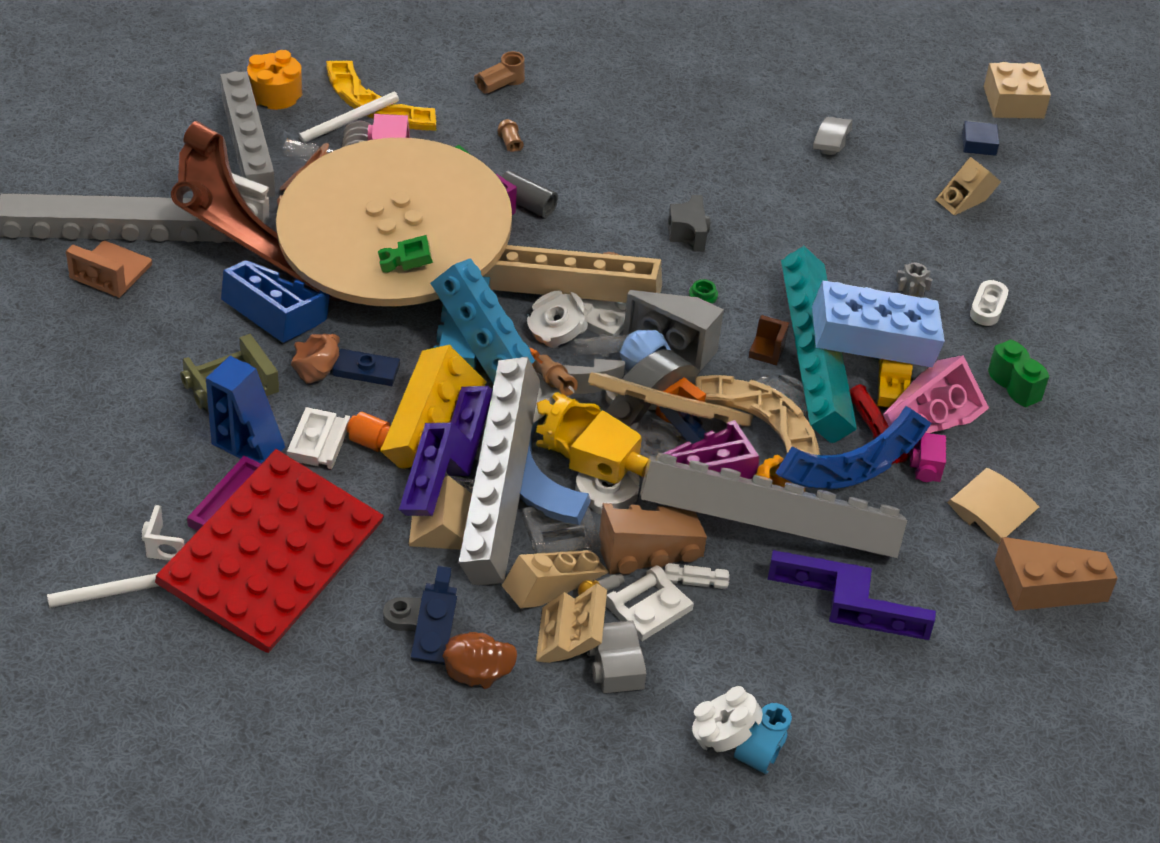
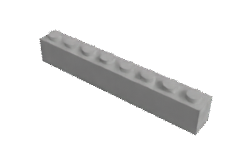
[0,194,234,243]
[459,357,540,585]
[640,453,907,558]

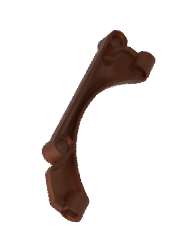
[171,121,342,301]

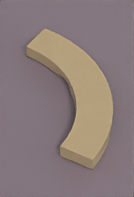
[588,372,753,426]
[695,375,820,455]

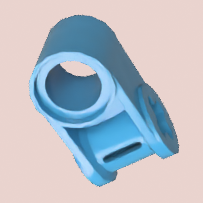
[734,703,792,775]

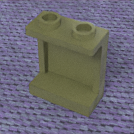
[180,334,279,414]

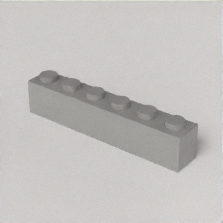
[220,71,275,197]

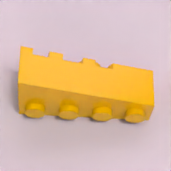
[380,344,487,469]

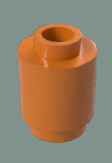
[347,412,391,452]

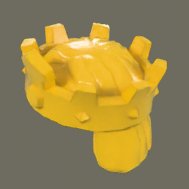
[536,392,601,460]

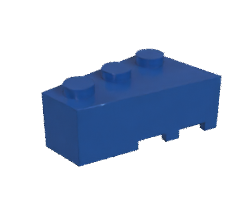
[221,260,330,343]
[206,356,285,464]

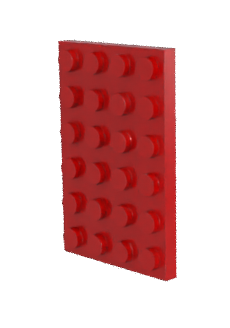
[155,449,384,653]

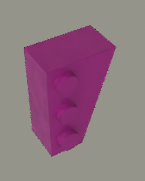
[663,420,759,480]

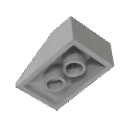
[623,290,724,371]

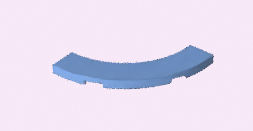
[519,421,591,525]

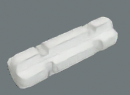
[664,563,730,589]

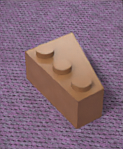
[598,503,707,574]
[994,537,1118,611]

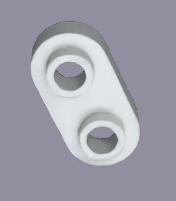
[970,280,1008,326]

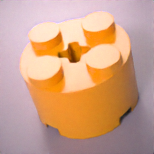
[247,50,302,110]

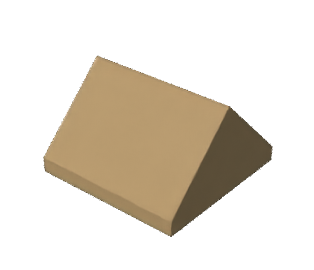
[409,475,472,550]

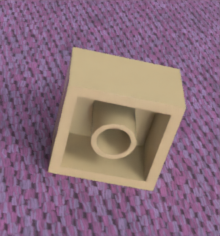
[984,62,1051,119]

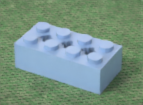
[812,280,945,368]

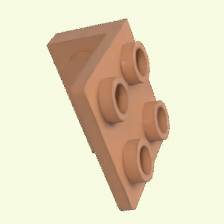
[66,241,152,298]

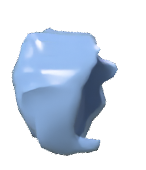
[620,330,671,372]

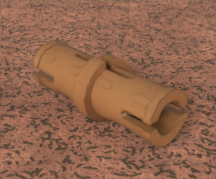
[533,355,578,396]

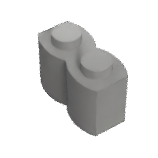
[587,620,646,693]

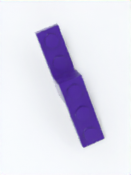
[399,386,492,516]
[767,550,936,640]

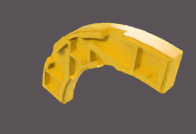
[326,61,436,131]

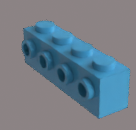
[430,258,535,384]

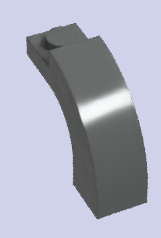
[606,350,700,430]

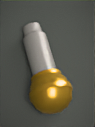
[578,574,625,595]

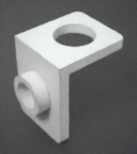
[142,505,184,560]

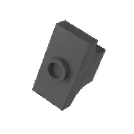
[668,195,710,252]

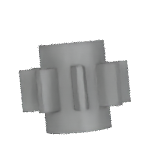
[895,263,933,297]

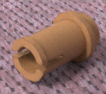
[497,119,524,152]

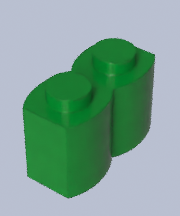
[988,339,1049,407]

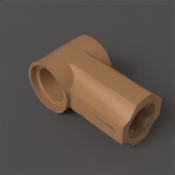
[474,51,525,94]

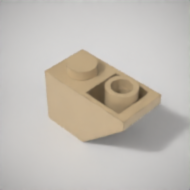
[935,157,1001,215]

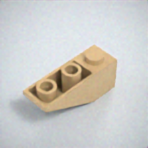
[502,550,609,608]

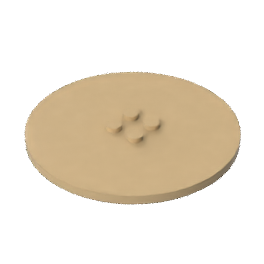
[276,138,512,306]

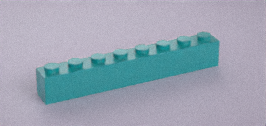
[781,246,857,443]

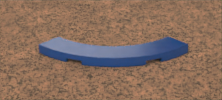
[775,406,932,489]

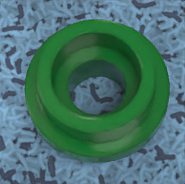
[689,279,718,304]

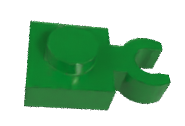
[378,235,433,272]

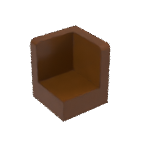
[748,315,789,366]

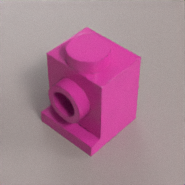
[910,433,946,482]

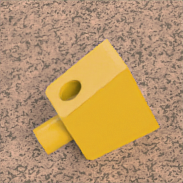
[569,410,648,484]

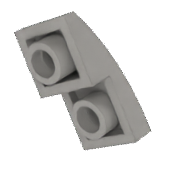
[813,117,853,155]
[563,359,625,394]

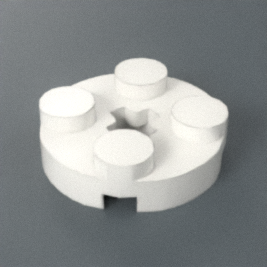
[527,291,588,348]
[575,471,640,514]
[692,686,763,752]

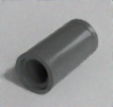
[502,170,558,218]

